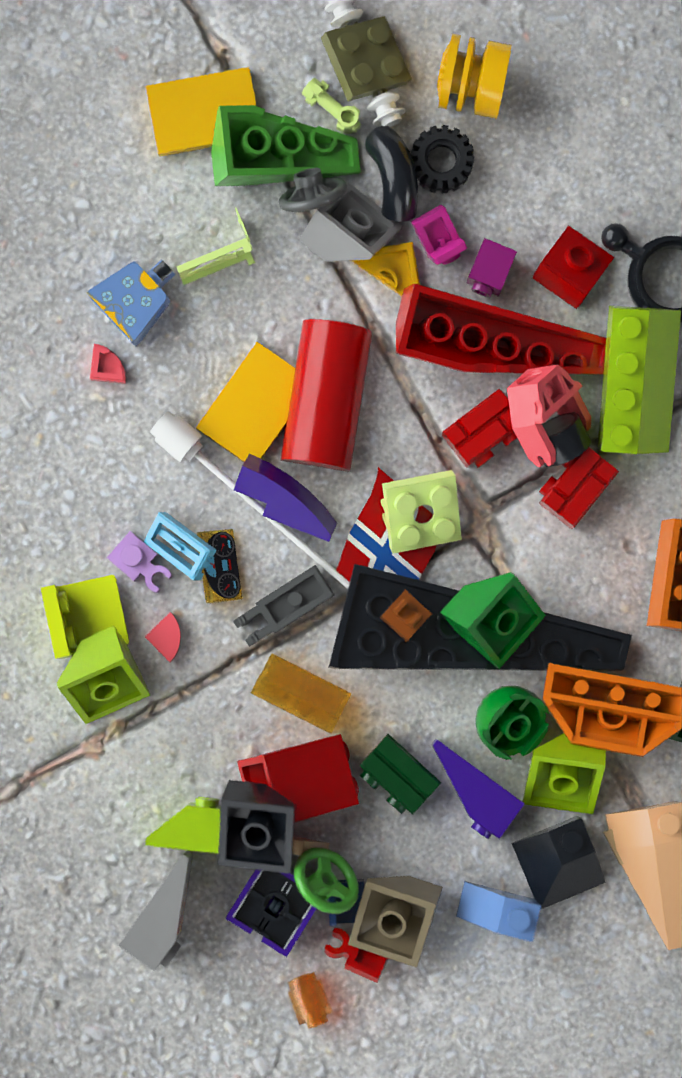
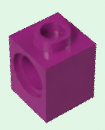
[467,238,517,298]

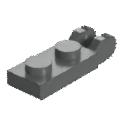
[233,565,335,647]

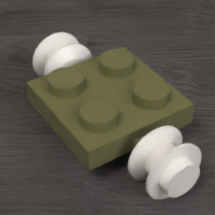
[321,0,412,127]

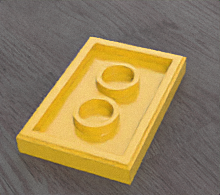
[146,67,257,157]
[196,342,295,462]

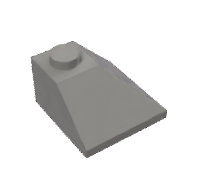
[298,183,403,261]

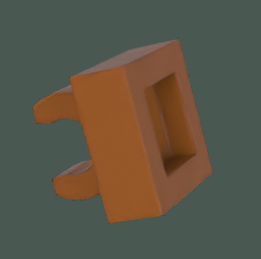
[380,589,432,642]

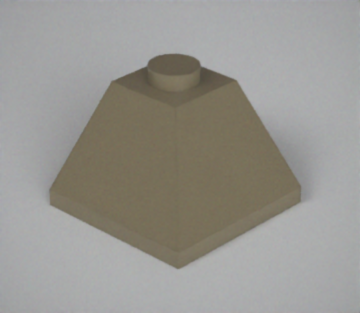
[348,876,443,968]

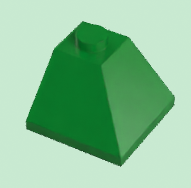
[440,572,546,669]

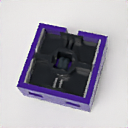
[225,869,316,957]

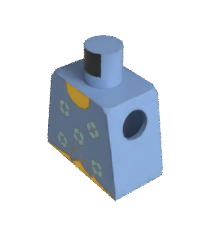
[87,259,175,347]

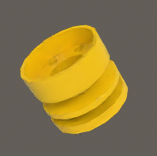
[437,33,512,119]

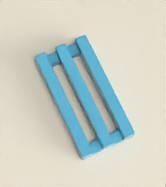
[144,512,216,581]

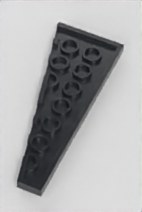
[328,564,632,671]

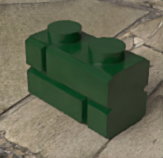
[359,733,442,815]

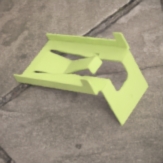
[177,208,255,285]

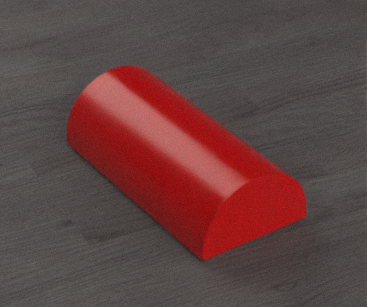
[280,319,372,472]

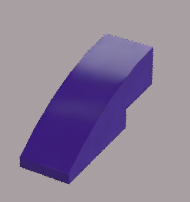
[234,453,337,542]

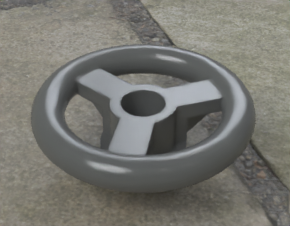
[279,168,347,212]

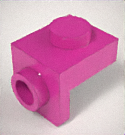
[410,205,467,265]

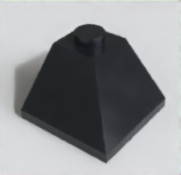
[218,780,295,874]
[511,816,606,909]

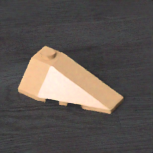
[605,801,682,950]

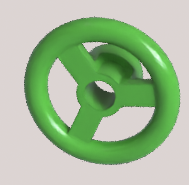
[294,847,359,914]

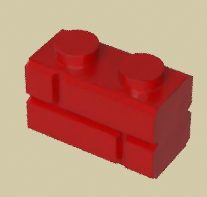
[441,389,518,468]
[539,447,619,529]

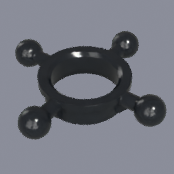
[601,223,682,323]

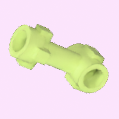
[302,78,361,134]

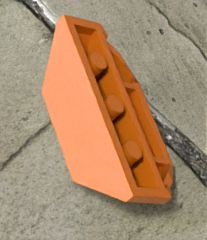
[542,663,682,757]

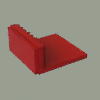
[532,225,615,309]

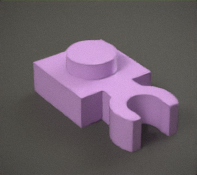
[107,531,172,593]

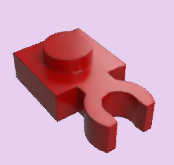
[324,928,389,983]

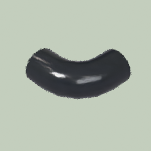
[365,126,418,222]

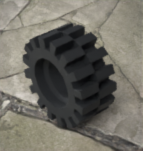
[411,125,474,194]

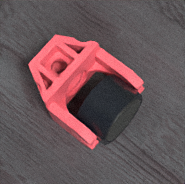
[507,365,592,467]

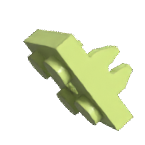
[380,470,462,554]

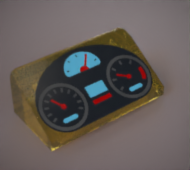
[197,529,243,604]

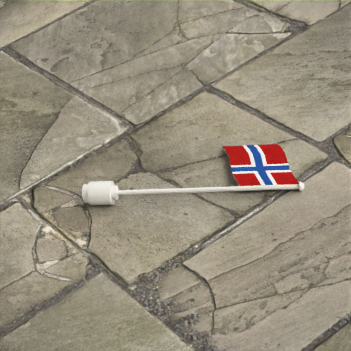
[150,411,437,589]

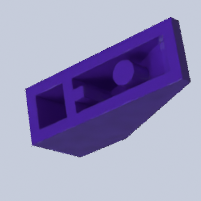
[431,739,525,839]

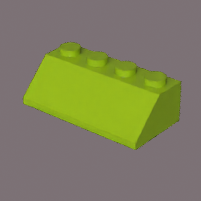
[598,306,681,454]

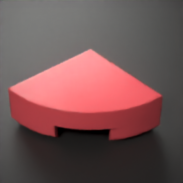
[90,344,126,384]
[145,612,181,663]

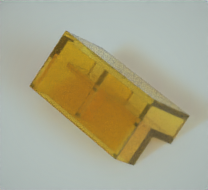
[251,653,352,734]

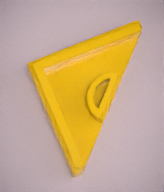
[350,242,420,297]

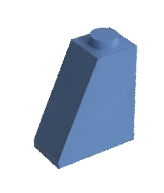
[456,881,541,942]

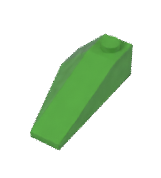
[211,105,361,187]

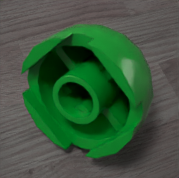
[475,686,549,760]

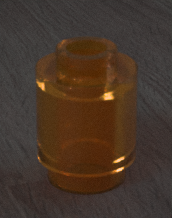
[287,972,333,1029]

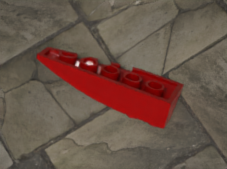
[396,283,606,375]

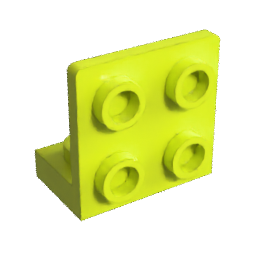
[40,575,130,659]

